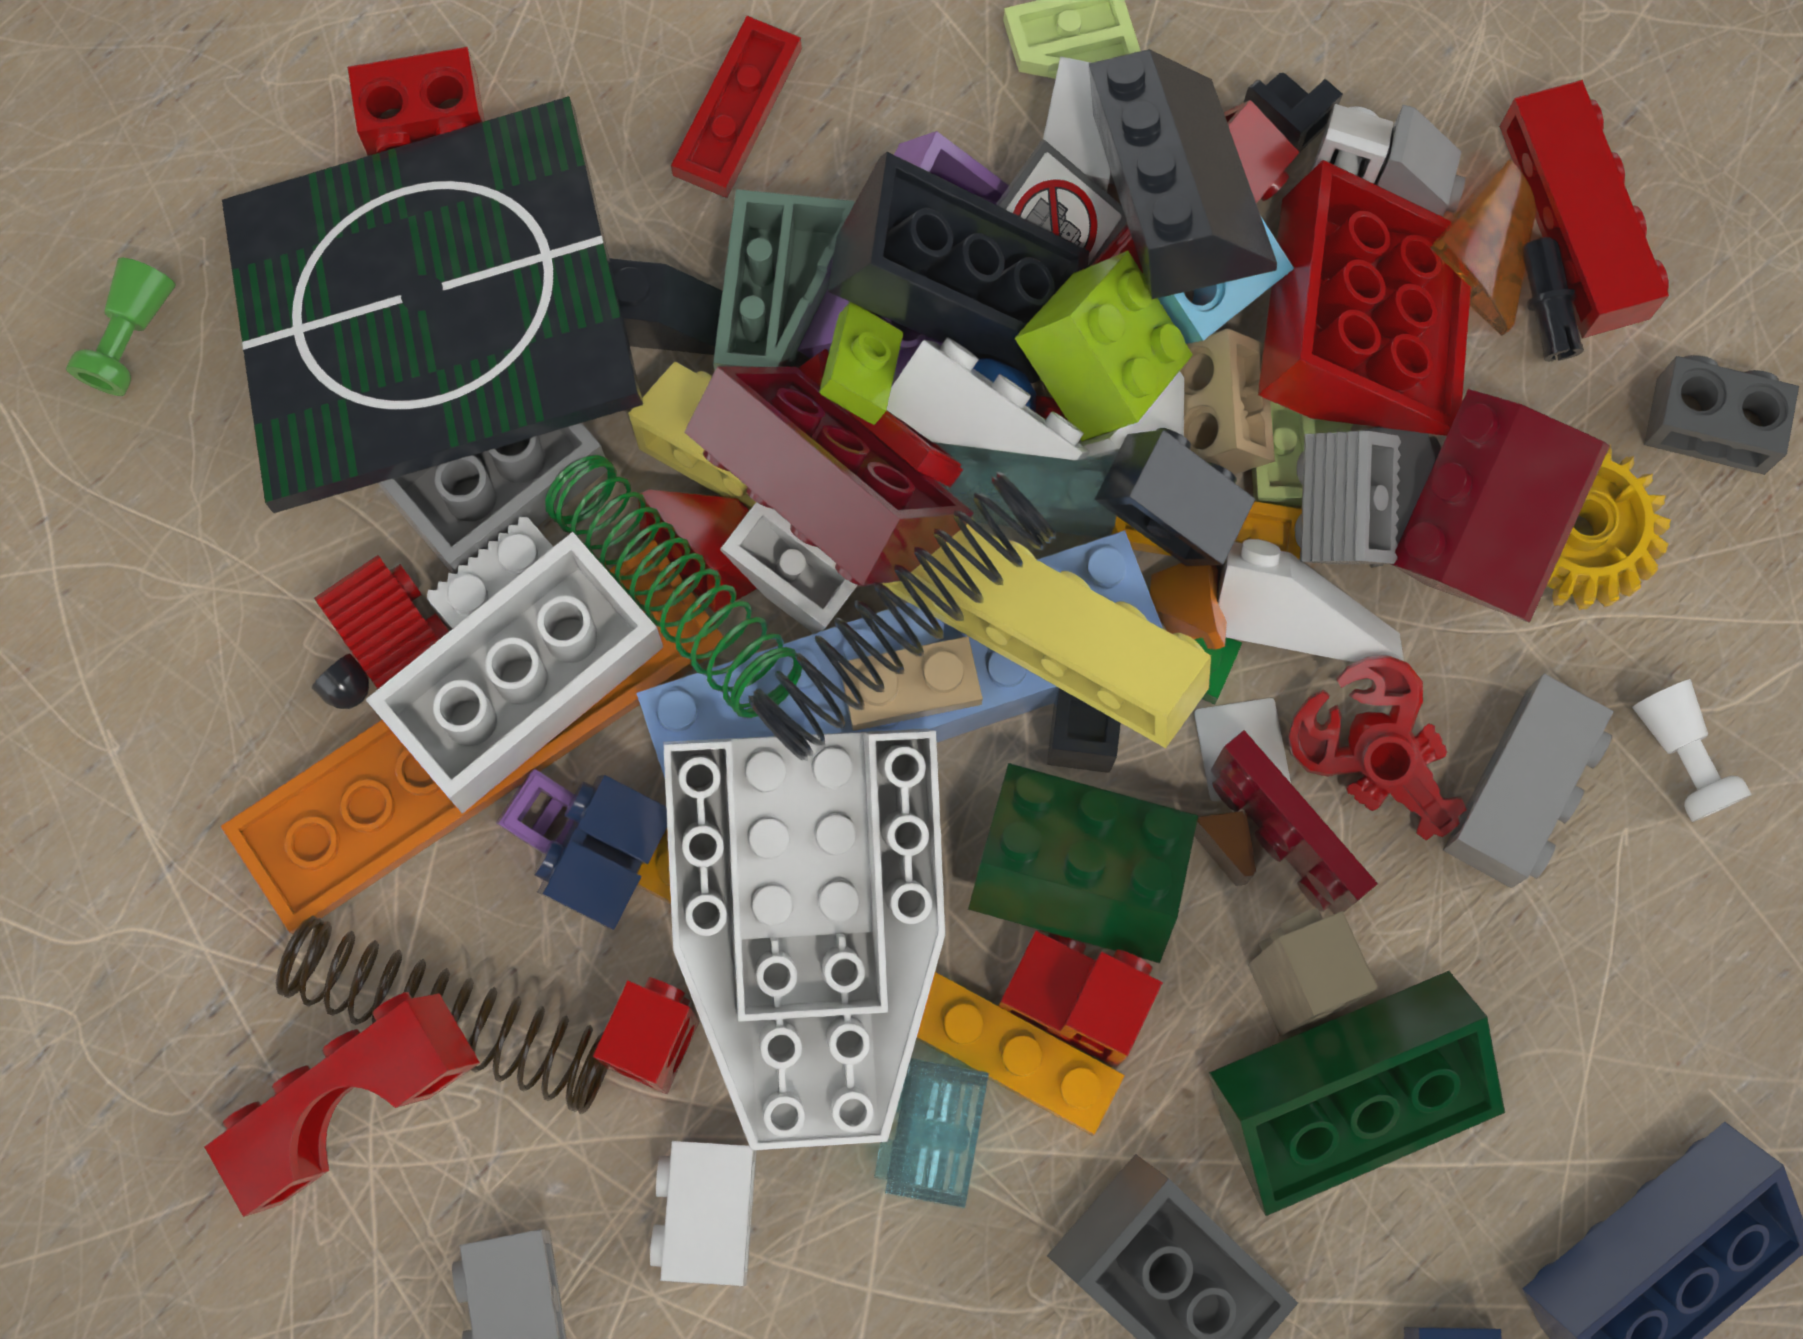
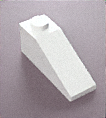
[1217,539,1404,662]

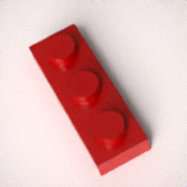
[671,16,802,198]

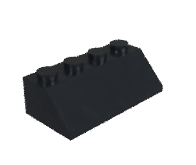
[1089,49,1277,300]
[828,152,1090,384]

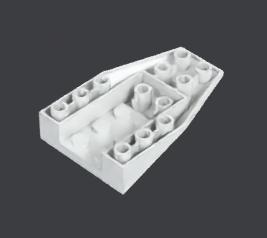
[663,729,945,1151]

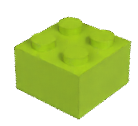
[1015,251,1193,442]

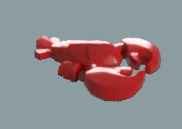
[1288,655,1467,841]

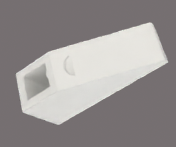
[887,338,1090,461]

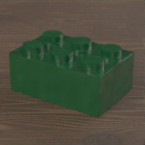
[968,763,1198,963]

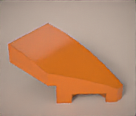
[1150,563,1227,650]

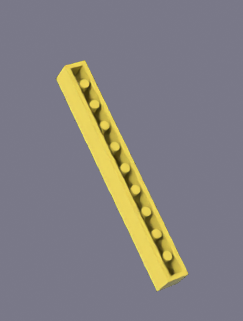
[628,361,1211,748]

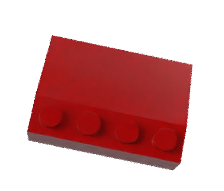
[1258,160,1475,436]

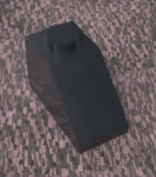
[610,258,723,355]

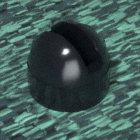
[312,653,369,709]

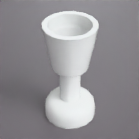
[1632,679,1752,822]

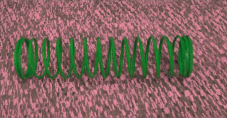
[545,455,802,719]

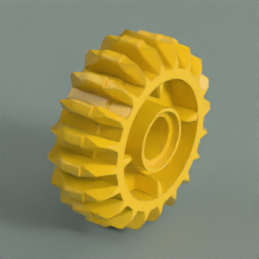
[1547,444,1671,610]

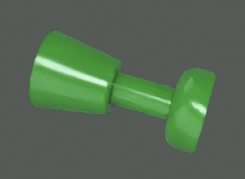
[66,257,176,396]

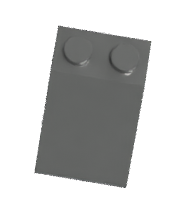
[1047,1154,1298,1339]

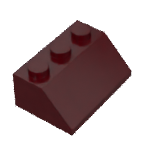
[1390,389,1610,623]

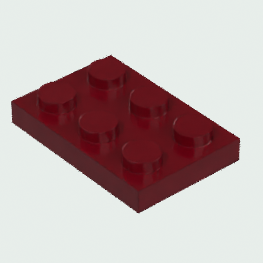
[1210,730,1378,914]

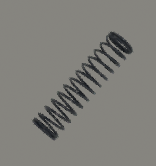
[748,472,1056,761]

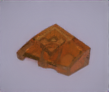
[1430,159,1536,336]

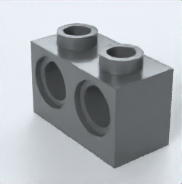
[1644,355,1799,475]

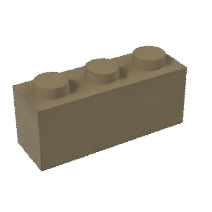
[1248,908,1378,1037]

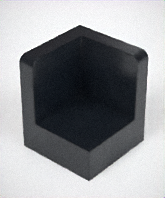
[1243,73,1343,152]
[1047,688,1121,773]

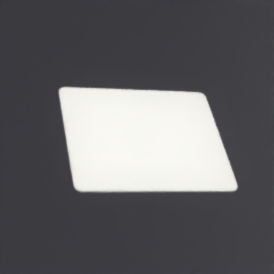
[1194,698,1291,801]

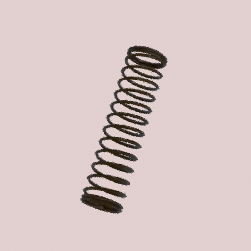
[275,915,608,1114]

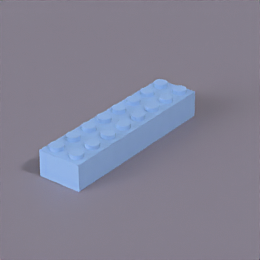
[637,531,1163,778]

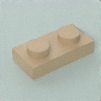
[839,636,983,731]

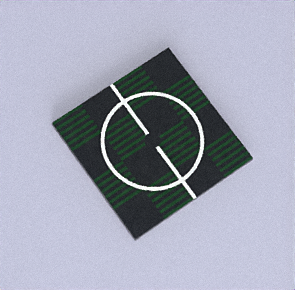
[222,96,643,513]

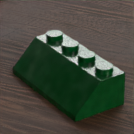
[1209,971,1505,1216]

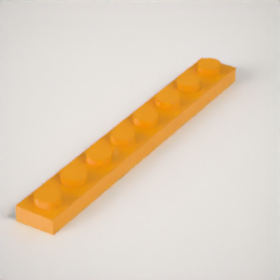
[637,828,1125,1136]

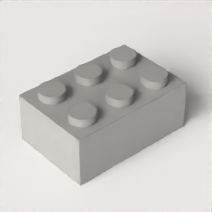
[378,423,607,574]

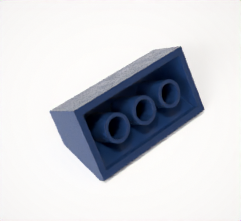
[1522,1122,1803,1339]

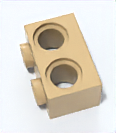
[1180,329,1275,474]

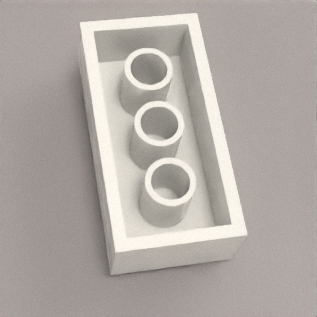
[365,532,663,814]

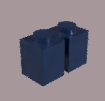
[534,775,667,930]

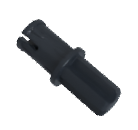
[1522,237,1584,362]

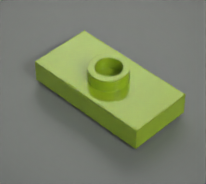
[819,302,903,425]

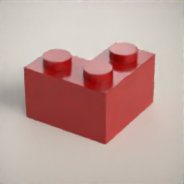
[999,931,1163,1068]

